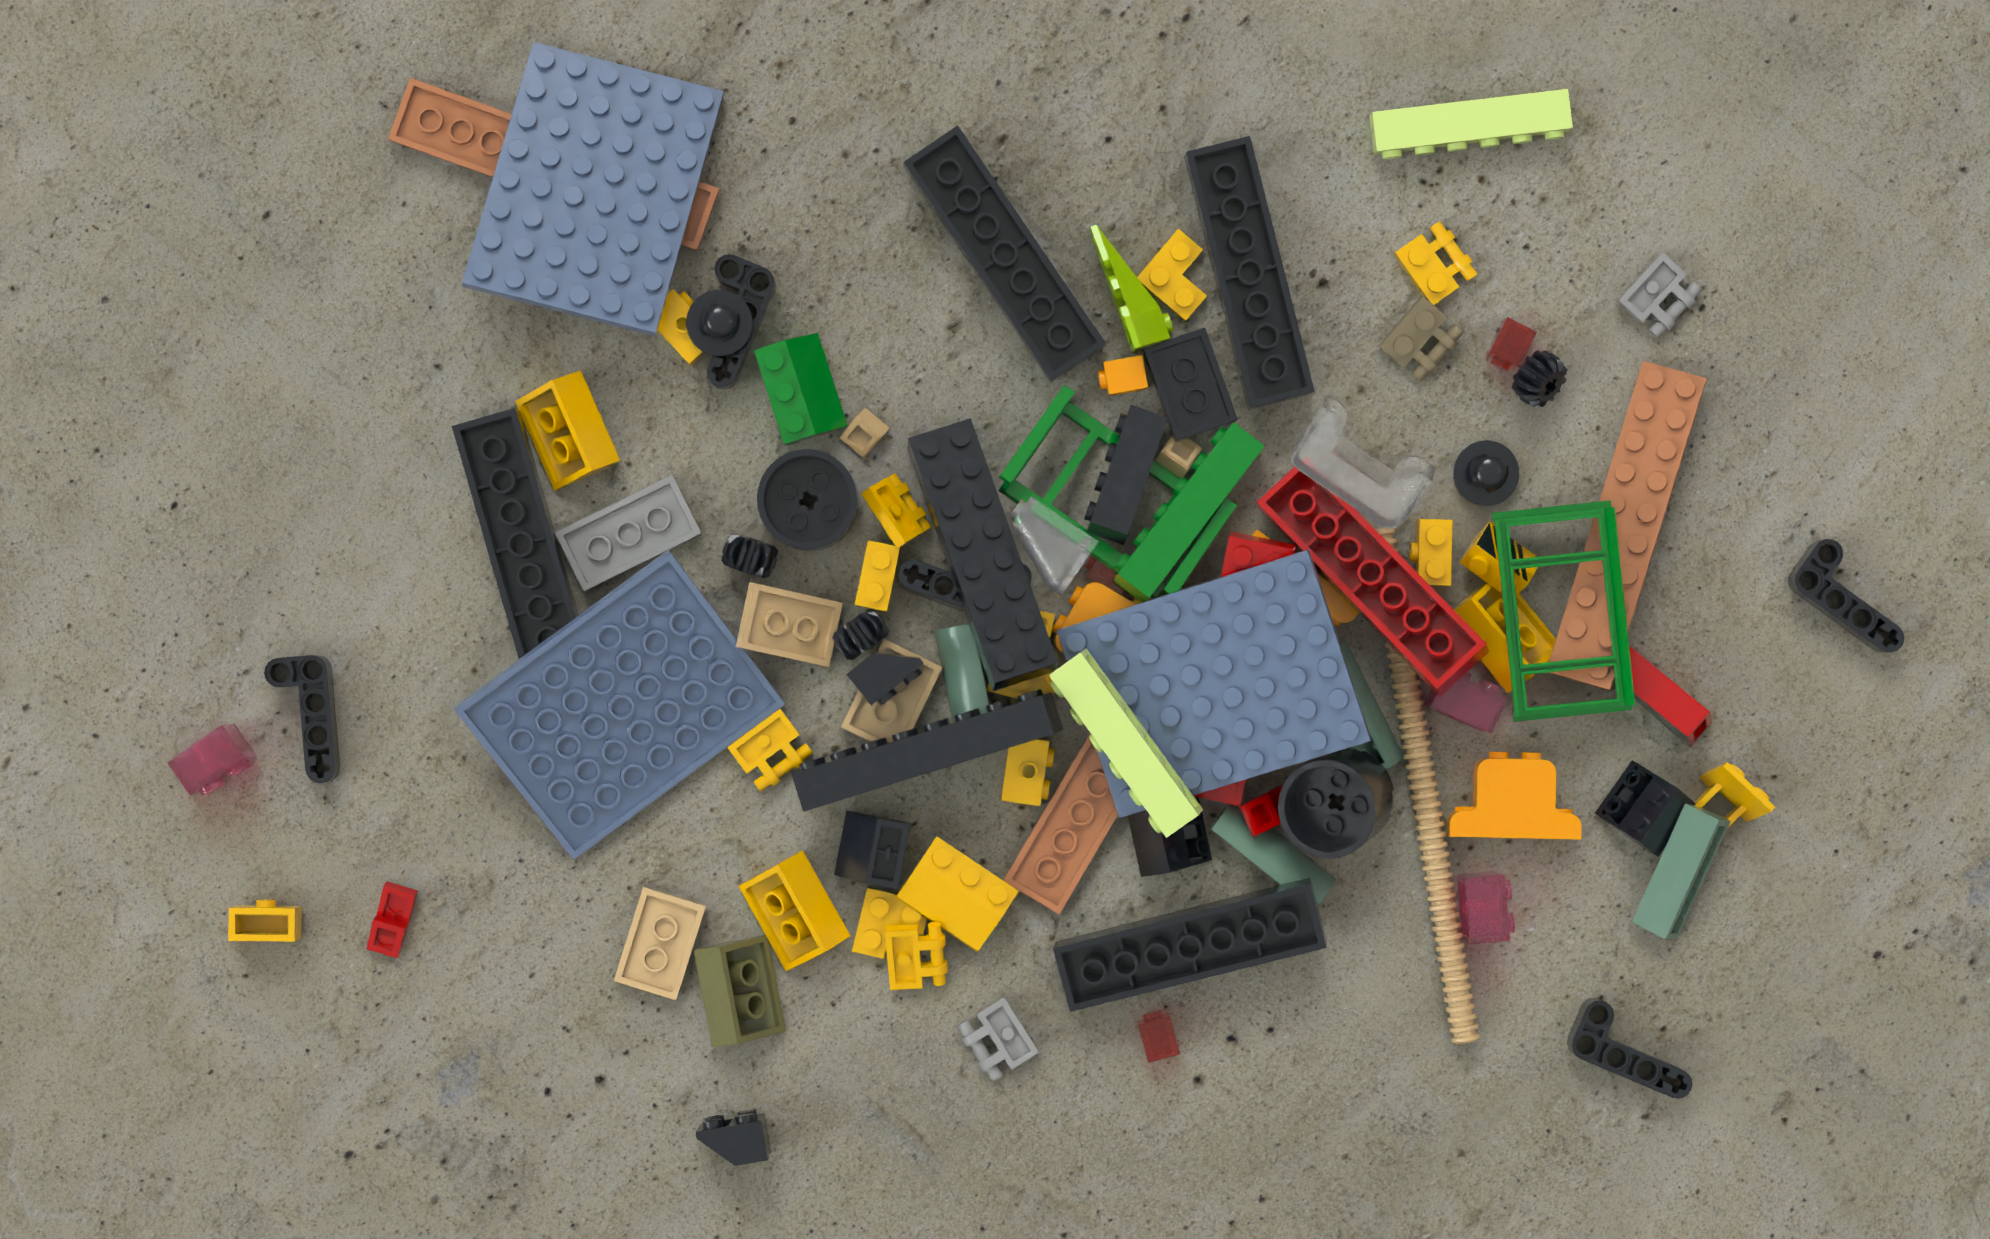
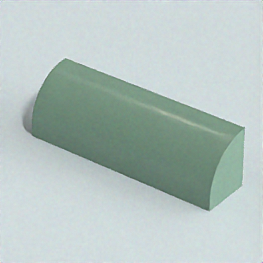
[935,624,998,753]
[1340,641,1403,769]
[1209,803,1336,906]
[1632,803,1731,939]

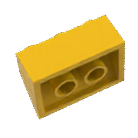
[515,370,620,491]
[1453,582,1556,693]
[895,836,1019,952]
[738,850,851,971]

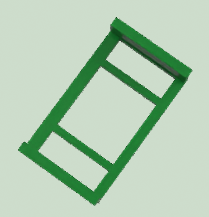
[998,384,1237,599]
[1492,500,1635,722]

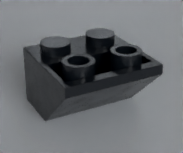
[846,653,924,706]
[1595,760,1696,857]
[1128,797,1212,877]
[834,810,911,889]
[696,1109,771,1166]

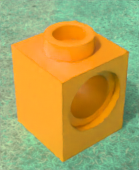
[1097,355,1148,396]

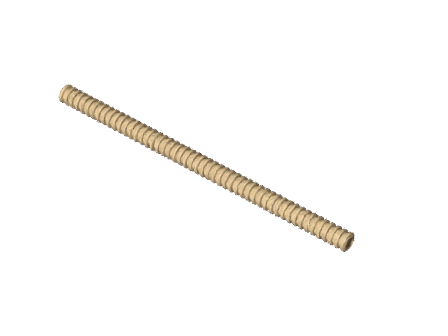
[1375,527,1480,1044]

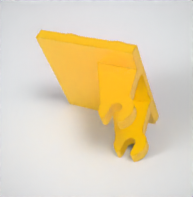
[1695,762,1775,827]

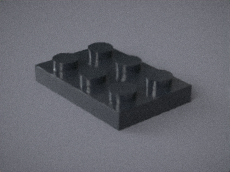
[1142,327,1238,442]

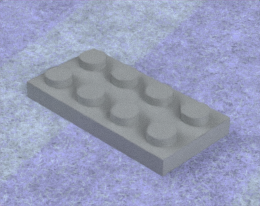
[555,475,702,592]

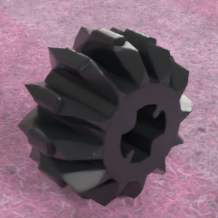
[1512,350,1568,407]
[721,533,778,578]
[832,609,889,660]

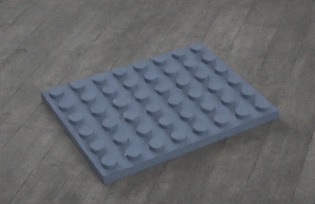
[462,42,724,337]
[454,549,785,859]
[1057,549,1372,818]

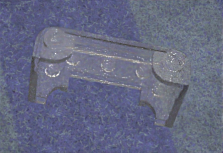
[1291,394,1435,529]
[1009,496,1098,599]

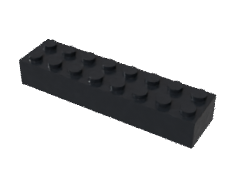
[903,125,1106,383]
[1184,136,1315,410]
[452,408,579,659]
[907,418,1058,691]
[791,689,1063,812]
[1053,878,1327,1012]

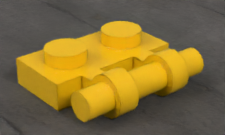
[1394,221,1477,305]
[861,473,931,548]
[727,708,813,792]
[885,922,948,990]

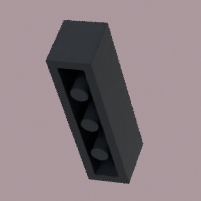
[1084,405,1168,545]

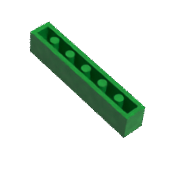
[1112,422,1264,602]

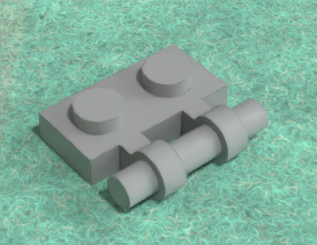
[1617,252,1702,339]
[957,996,1039,1081]

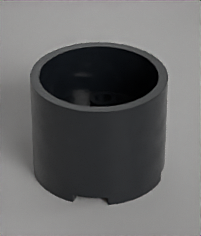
[757,449,859,551]
[1278,748,1394,859]

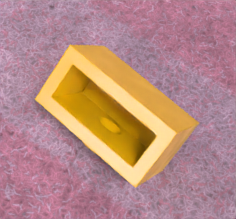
[658,289,705,366]
[1409,519,1453,586]
[1001,739,1055,806]
[228,899,302,942]

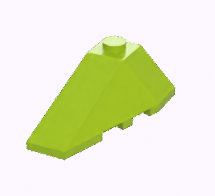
[1089,225,1174,353]

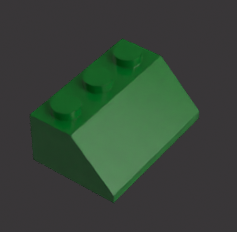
[754,333,848,446]

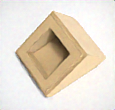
[839,408,889,459]
[1155,436,1203,479]

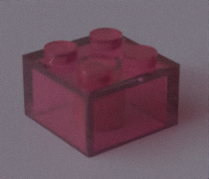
[1423,672,1508,733]
[167,723,257,797]
[1456,871,1515,944]

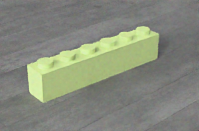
[1369,89,1573,159]
[1049,648,1203,838]

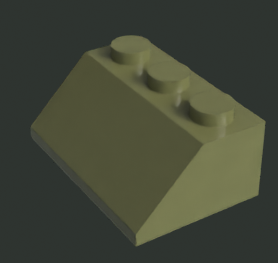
[694,935,786,1047]

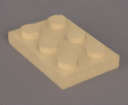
[736,582,843,667]
[841,639,943,743]
[614,886,706,1000]

